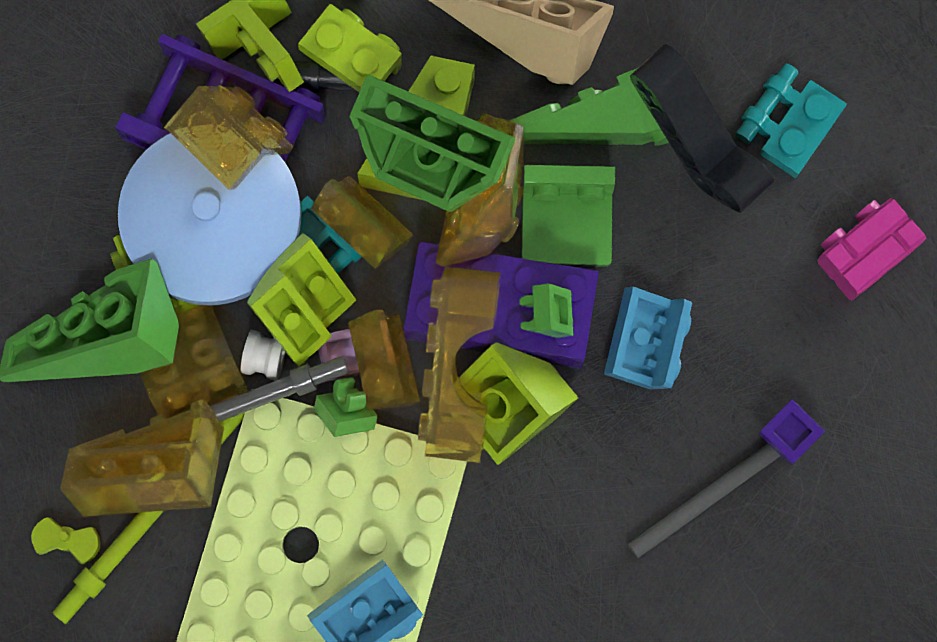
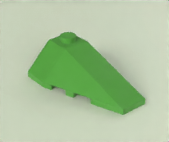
[500,68,669,146]

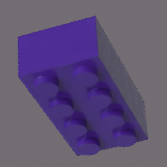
[404,242,599,369]

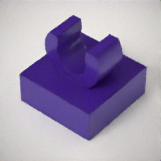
[758,400,825,465]

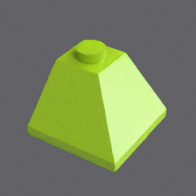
[442,342,578,465]

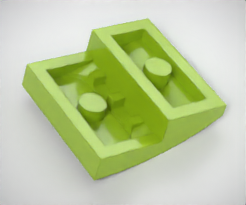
[247,233,356,366]

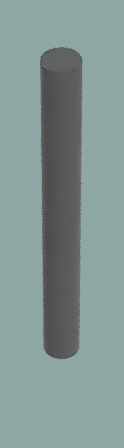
[627,443,780,558]

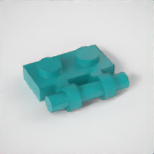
[735,63,847,178]

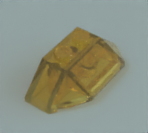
[436,113,524,267]

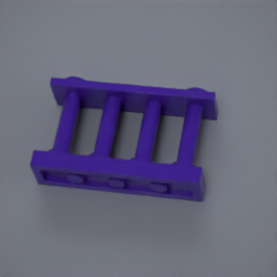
[115,34,326,162]

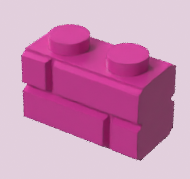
[817,198,927,301]

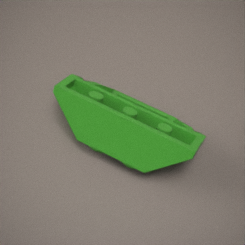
[349,74,517,212]

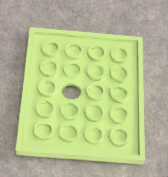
[176,389,470,642]

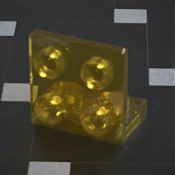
[165,85,293,190]
[140,305,249,424]

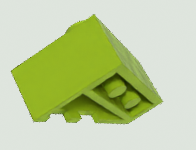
[357,56,475,201]

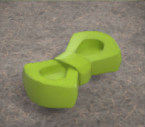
[31,517,101,564]

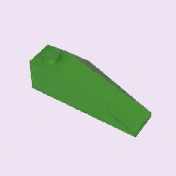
[0,258,179,382]

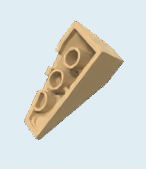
[429,0,614,85]

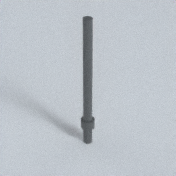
[90,356,350,468]

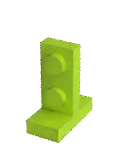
[196,0,304,92]

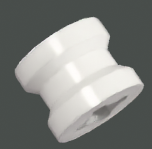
[241,330,286,381]

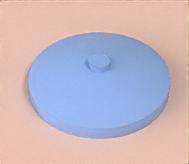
[118,124,301,305]

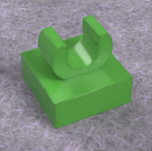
[519,283,573,338]
[314,377,378,437]

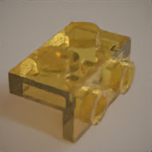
[311,175,413,269]
[348,310,420,410]

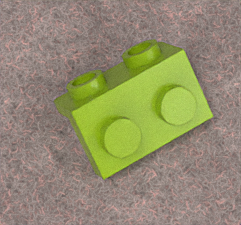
[298,4,402,93]

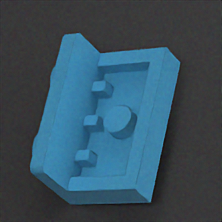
[604,287,692,389]
[307,559,423,642]

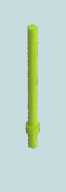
[52,412,245,624]

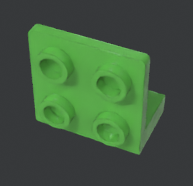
[522,165,615,267]

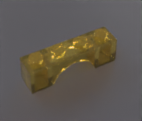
[418,267,501,463]

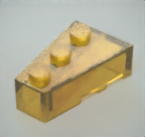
[60,399,224,517]

